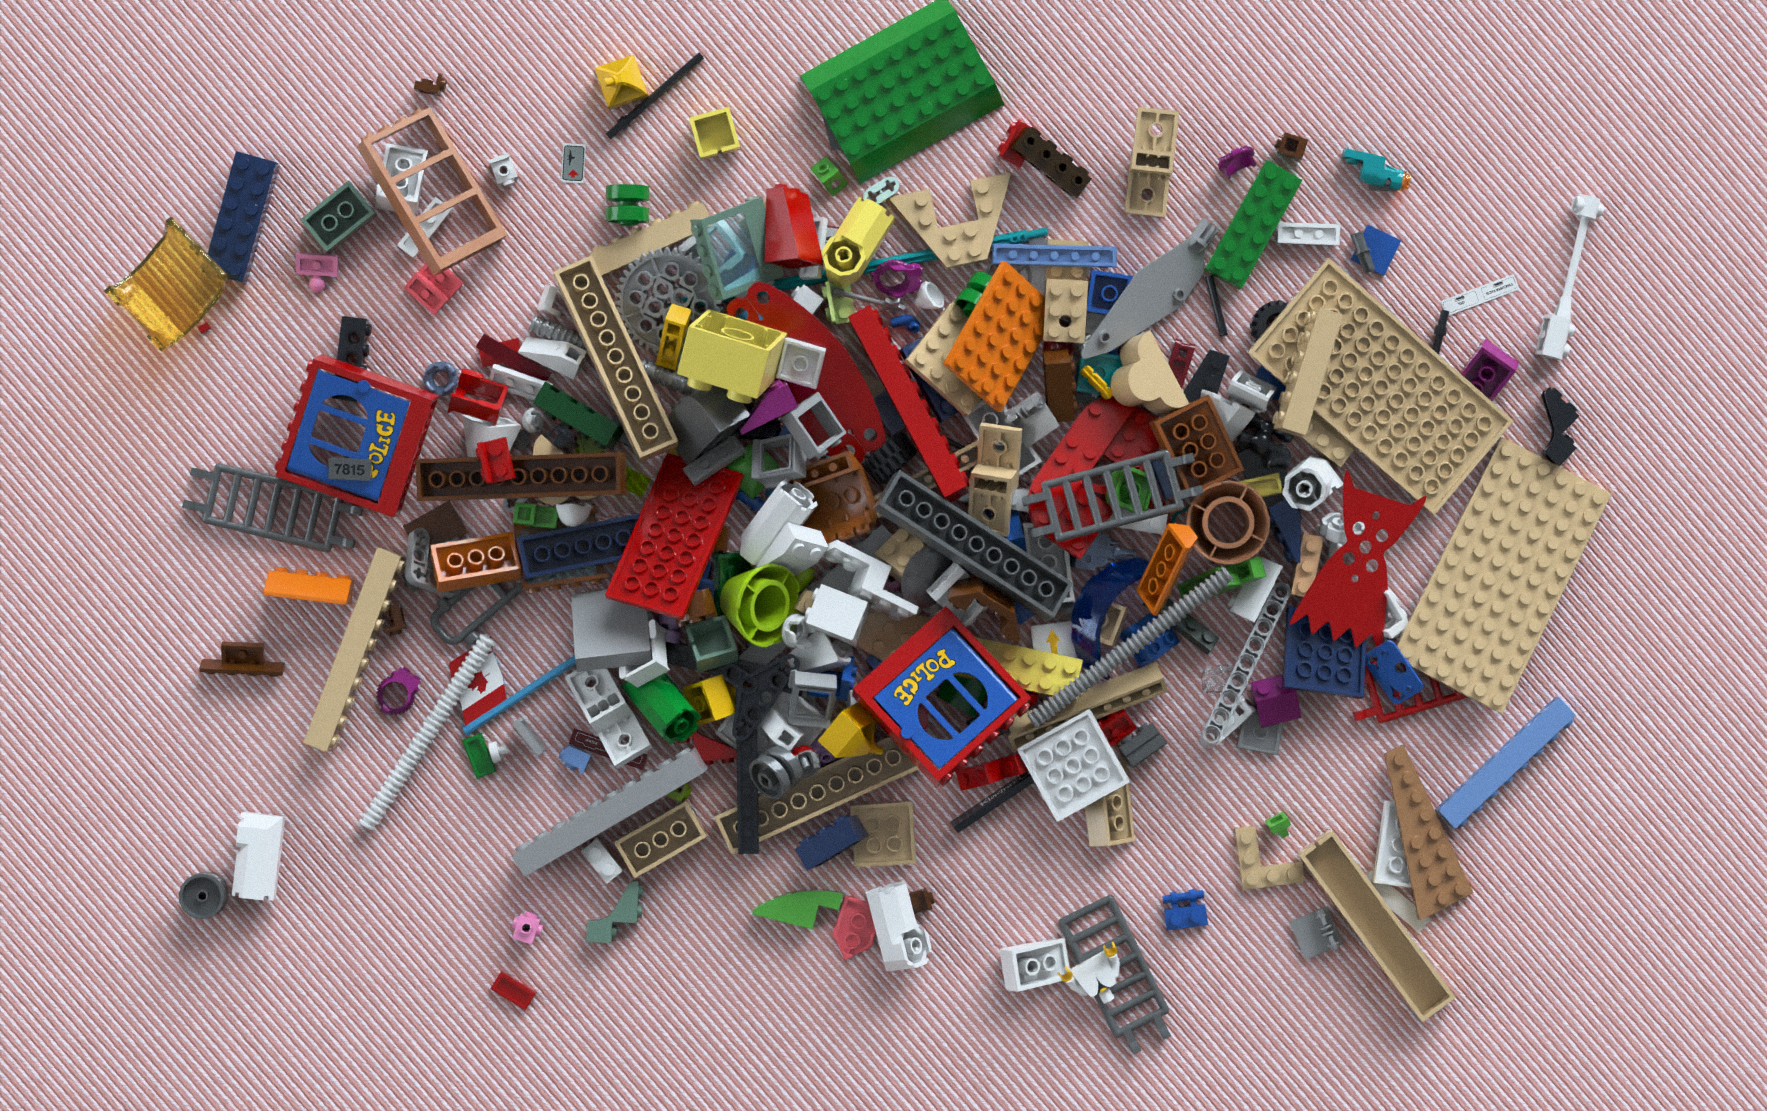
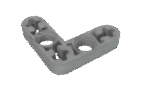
[405,527,461,598]

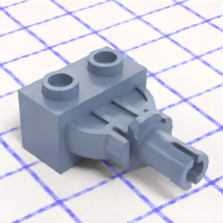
[1070,532,1137,571]

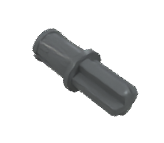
[1350,231,1375,273]

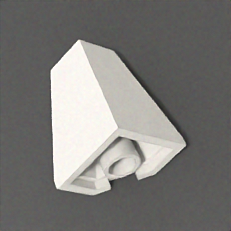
[1200,389,1255,442]
[463,415,521,457]
[787,630,853,673]

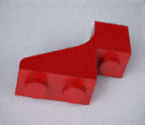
[678,730,737,765]
[955,752,1029,791]

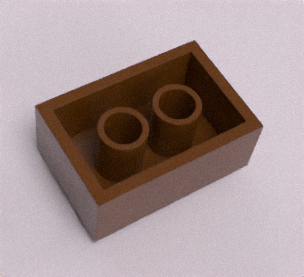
[1042,348,1078,422]

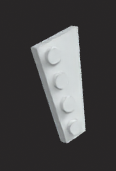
[1372,800,1412,888]

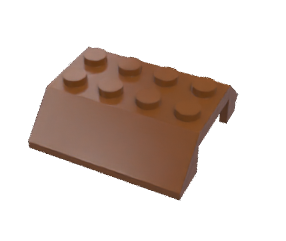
[789,451,877,544]

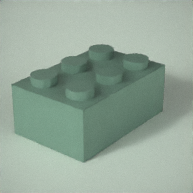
[300,181,378,254]

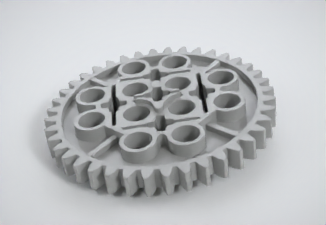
[615,247,724,353]

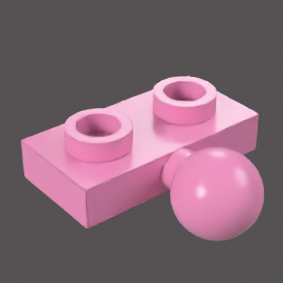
[296,252,339,293]

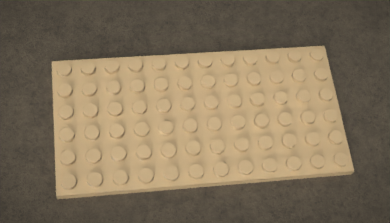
[1247,258,1513,515]
[1396,437,1611,714]

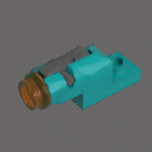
[1341,148,1411,192]

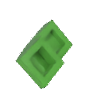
[513,502,559,530]

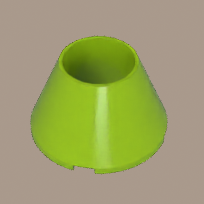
[720,564,800,647]

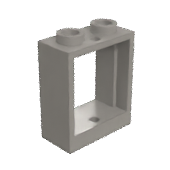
[781,392,846,459]

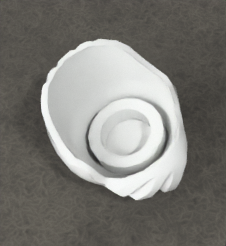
[556,501,593,527]

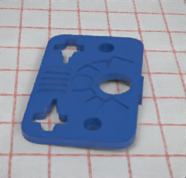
[1365,640,1423,704]

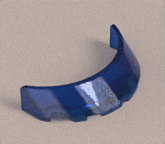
[1070,558,1149,681]

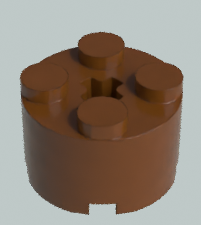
[675,588,718,628]

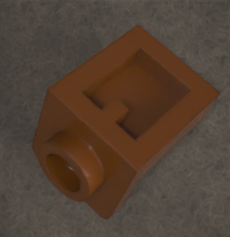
[414,73,447,97]
[383,604,407,636]
[909,888,935,914]

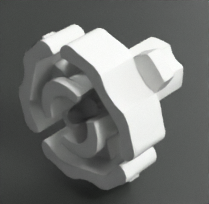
[1315,512,1365,560]

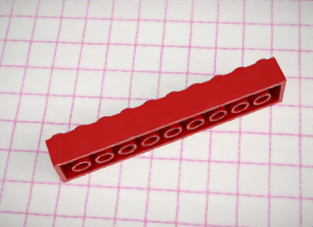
[848,305,970,503]

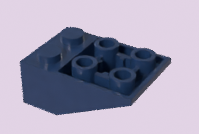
[1267,498,1301,564]

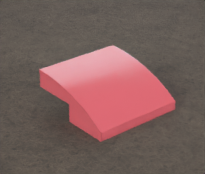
[404,263,464,315]

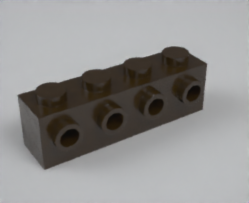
[1009,127,1092,199]

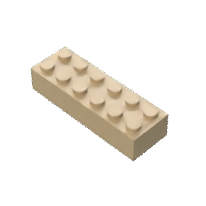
[1272,307,1343,436]

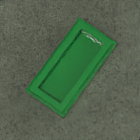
[462,733,497,779]

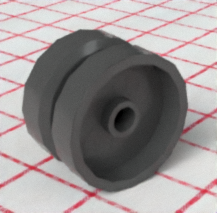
[749,745,803,800]
[179,871,229,919]

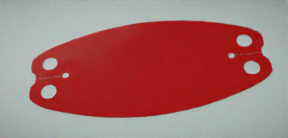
[727,282,885,463]

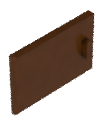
[403,501,468,558]

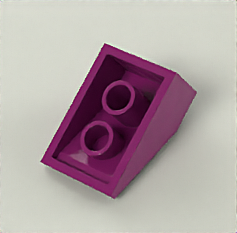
[1460,339,1519,401]
[738,379,798,434]

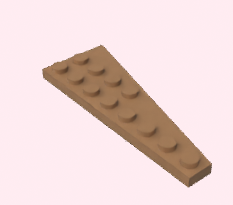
[1384,745,1474,920]

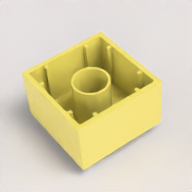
[677,309,787,403]

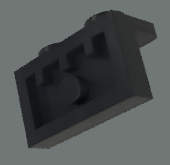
[733,420,780,440]

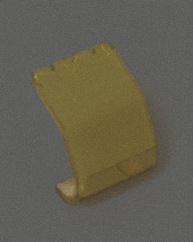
[104,217,228,352]

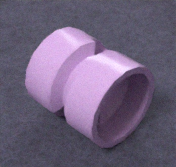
[657,614,681,644]

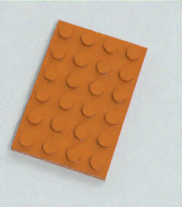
[943,261,1045,412]

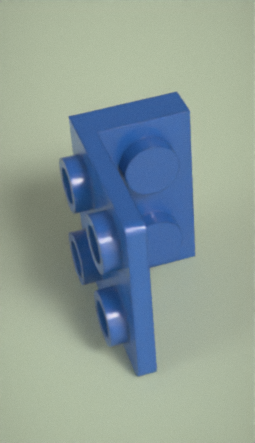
[1120,612,1180,668]

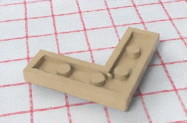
[1234,825,1305,890]

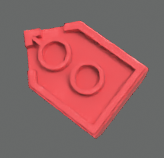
[832,895,876,960]

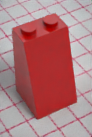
[765,184,823,269]

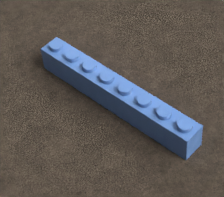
[1435,697,1576,829]

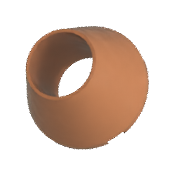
[1186,481,1270,564]

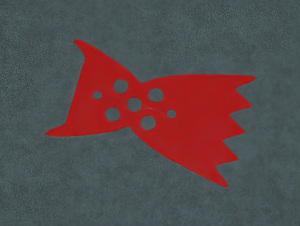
[1289,470,1427,648]

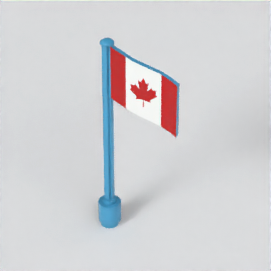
[449,636,576,736]

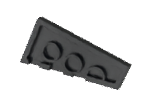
[1184,349,1230,403]

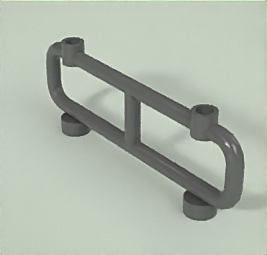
[430,543,555,647]

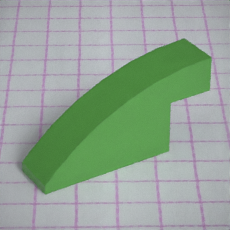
[1178,557,1266,599]
[752,889,843,929]

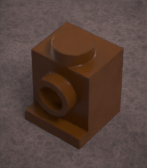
[1274,132,1308,161]

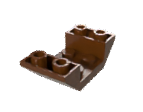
[948,577,1020,644]

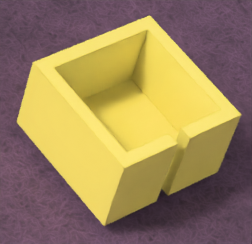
[689,107,741,160]

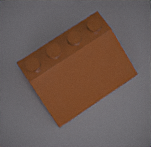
[1148,395,1244,491]

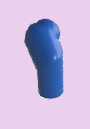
[890,314,920,333]

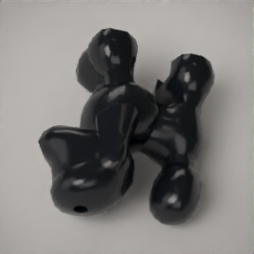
[1235,410,1294,469]

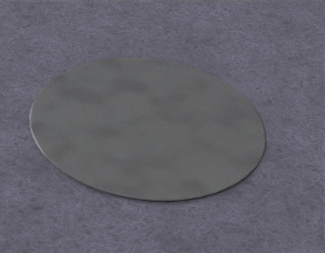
[901,546,953,609]

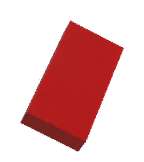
[490,971,537,1010]

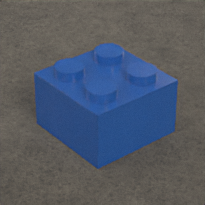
[1087,270,1133,315]

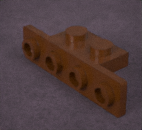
[199,641,285,677]

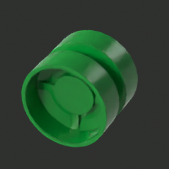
[606,184,649,226]
[955,272,992,318]

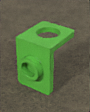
[810,156,848,197]

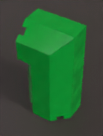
[620,673,701,745]

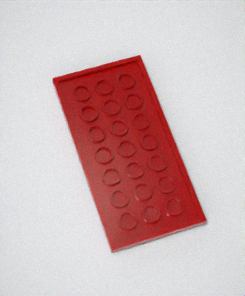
[605,453,744,620]

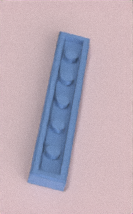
[992,244,1117,268]

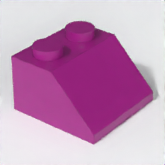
[1250,674,1301,728]

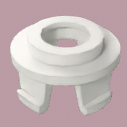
[782,614,817,649]

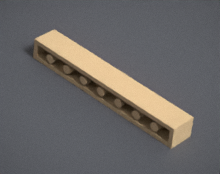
[1007,662,1168,751]

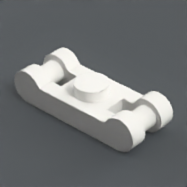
[1206,695,1256,746]

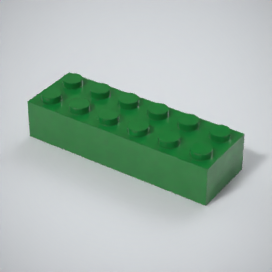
[1204,160,1303,290]

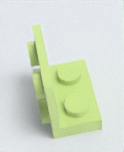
[822,281,855,325]

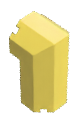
[821,197,895,288]

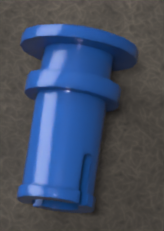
[736,489,767,514]

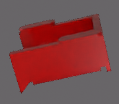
[447,369,509,426]

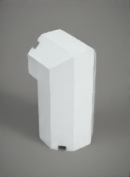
[1282,454,1343,511]
[740,478,818,565]
[232,812,285,900]
[865,881,932,971]

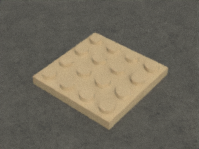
[904,301,981,417]

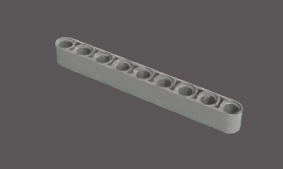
[1199,582,1291,748]

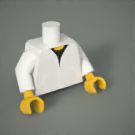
[1057,942,1120,1004]

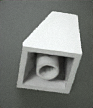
[804,584,871,647]

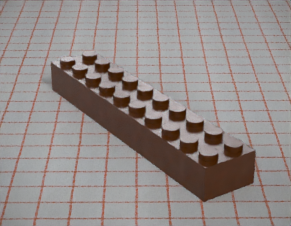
[416,452,627,501]

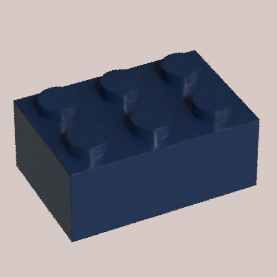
[795,814,869,871]

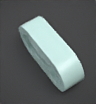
[863,177,899,204]

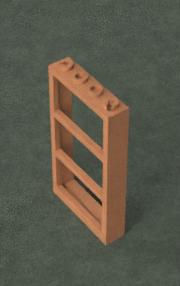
[357,107,508,276]

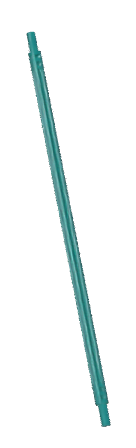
[667,227,1048,309]

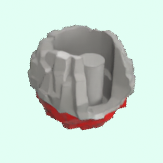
[791,745,820,778]

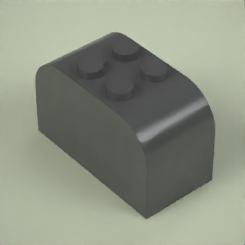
[667,385,750,465]

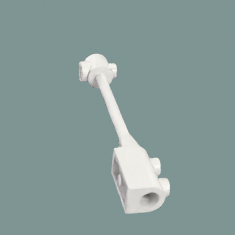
[1535,195,1604,360]

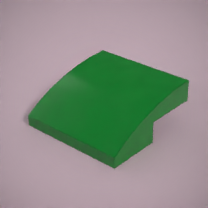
[936,676,987,717]

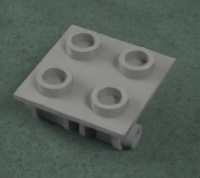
[1004,391,1060,448]
[1290,906,1343,960]

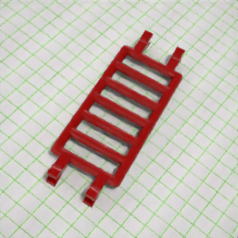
[1352,661,1468,724]

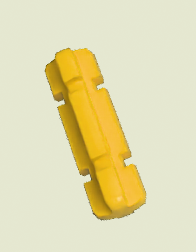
[1080,365,1113,400]

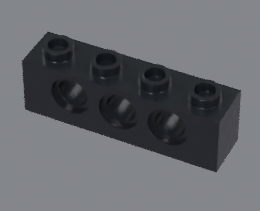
[332,316,372,402]

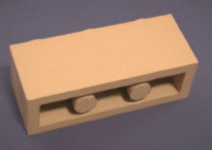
[1289,533,1324,597]

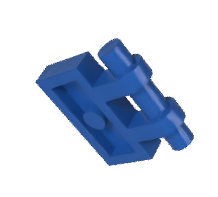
[1162,889,1208,931]

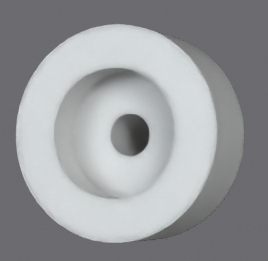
[488,741,508,763]

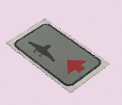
[561,143,586,184]

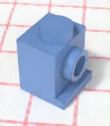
[559,744,592,774]

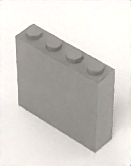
[571,590,653,672]

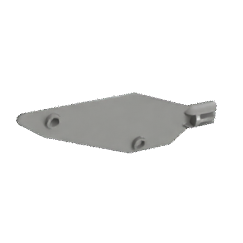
[1080,218,1219,359]

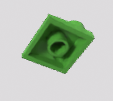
[725,442,780,500]
[1105,467,1156,514]

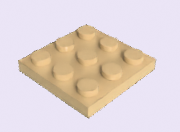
[850,801,916,868]

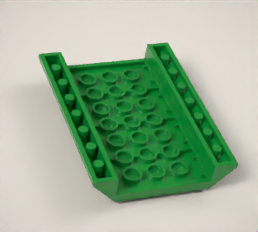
[800,0,1004,184]

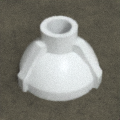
[915,281,944,310]

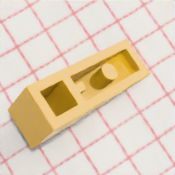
[656,304,692,371]

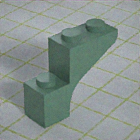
[586,880,643,943]

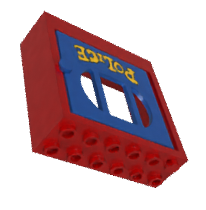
[275,354,439,517]
[852,606,1031,788]

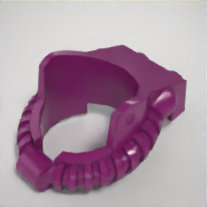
[1218,145,1256,179]
[871,259,923,298]
[376,666,421,715]

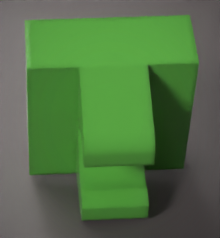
[1265,812,1291,839]

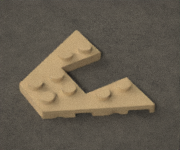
[889,172,1011,269]

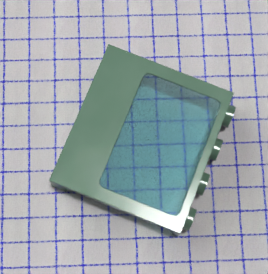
[690,196,784,300]

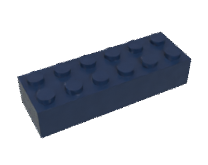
[203,151,280,284]
[515,513,640,581]

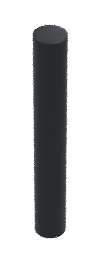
[1205,275,1228,337]

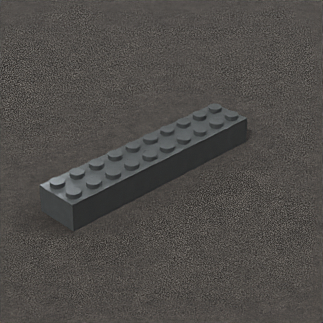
[873,470,1074,622]

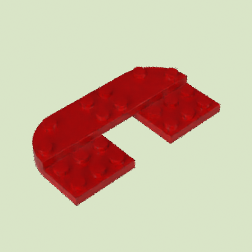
[1028,396,1160,560]

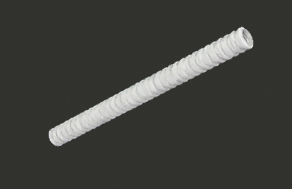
[359,634,496,830]

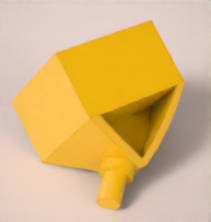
[595,55,648,110]
[682,674,748,725]
[818,702,883,758]

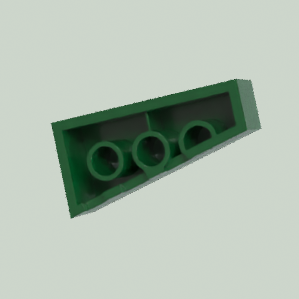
[533,382,624,450]

